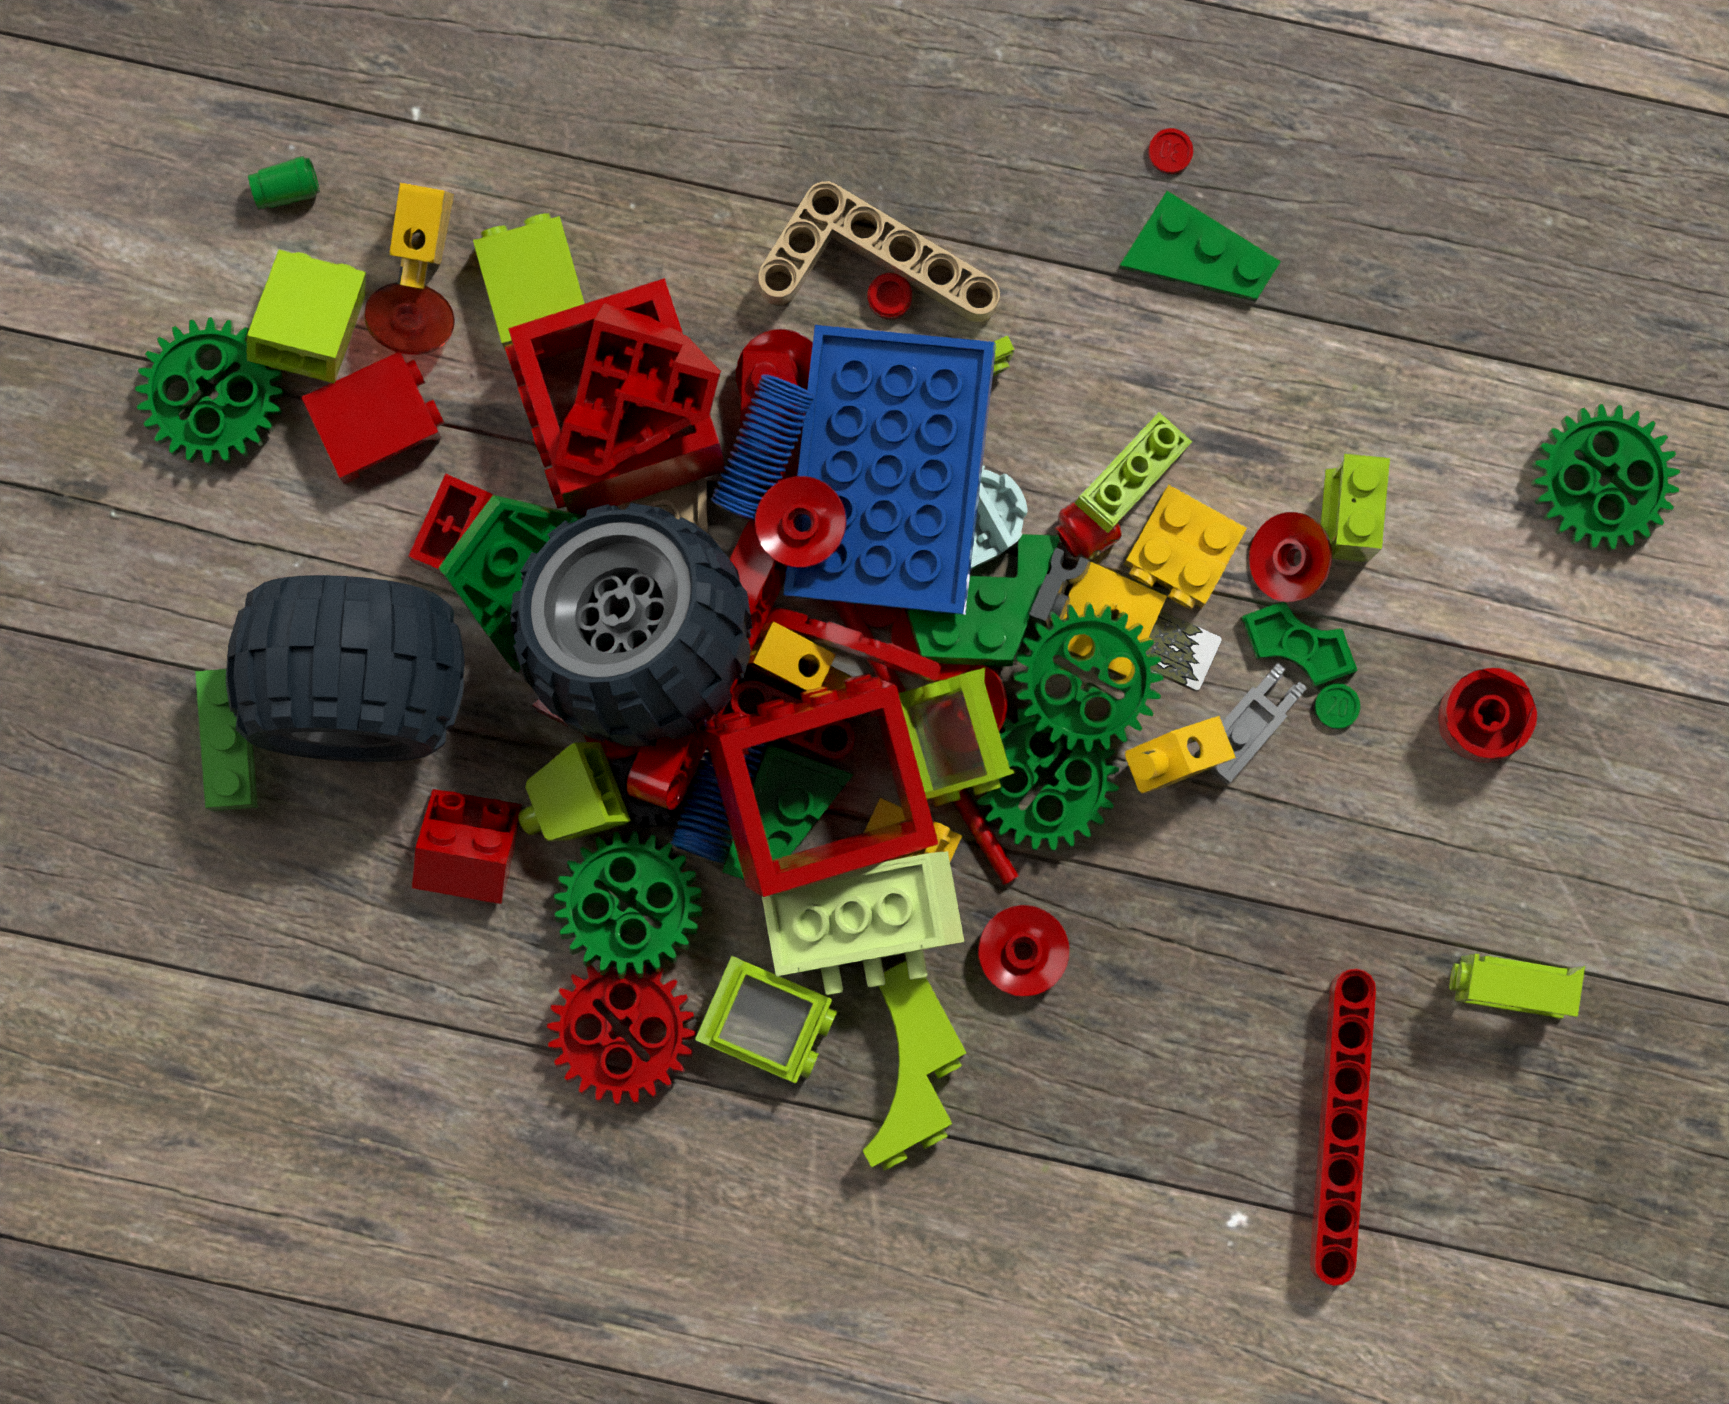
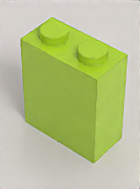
[473,213,585,350]
[247,249,366,383]

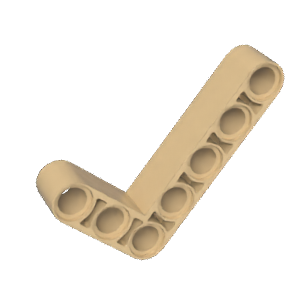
[758,181,1000,322]

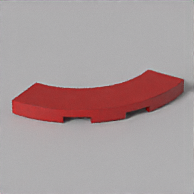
[765,607,941,681]

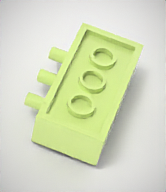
[762,851,964,995]

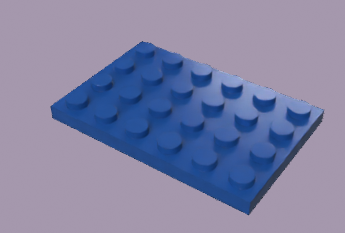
[783,325,996,615]

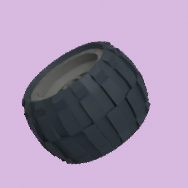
[511,503,753,747]
[225,575,465,762]

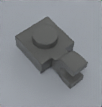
[1029,548,1090,629]

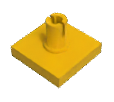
[1063,561,1167,678]

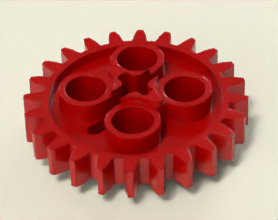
[547,965,696,1106]

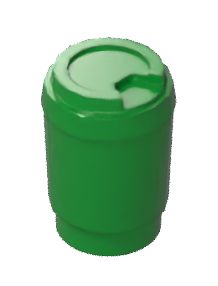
[248,156,320,210]

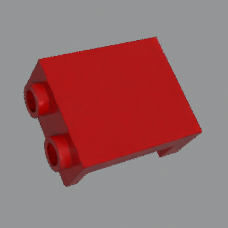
[301,351,445,484]

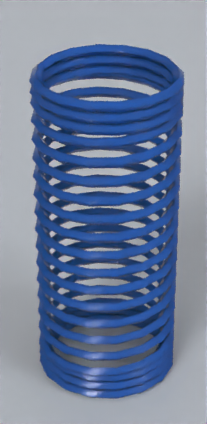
[711,374,815,521]
[671,742,768,863]

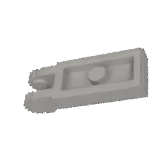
[1193,663,1307,785]

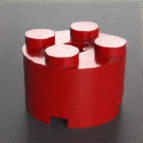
[1438,667,1537,763]

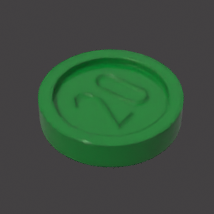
[1314,684,1360,729]

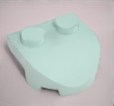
[971,466,1028,570]

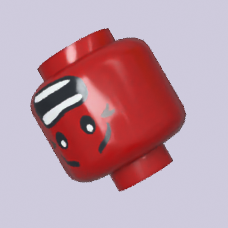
[1055,499,1124,559]

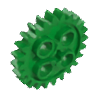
[135,317,285,466]
[1531,404,1680,552]
[1014,602,1163,752]
[972,708,1119,851]
[554,831,702,979]

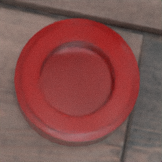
[867,273,912,320]

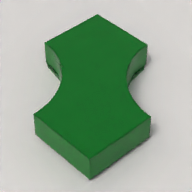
[1241,602,1358,687]

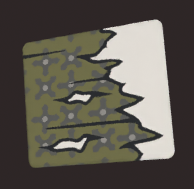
[1146,611,1222,690]

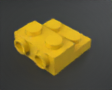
[1123,484,1247,609]

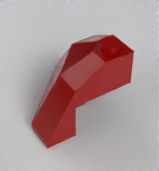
[554,304,721,476]

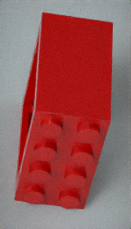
[504,278,725,516]
[703,674,939,897]

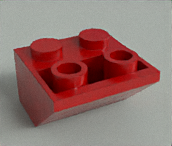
[408,473,493,576]
[412,789,522,904]

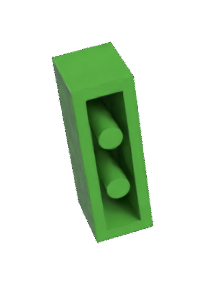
[195,669,258,812]

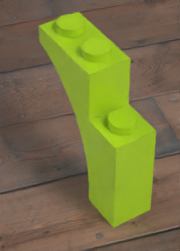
[862,961,966,1171]

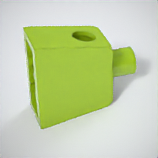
[518,742,631,841]

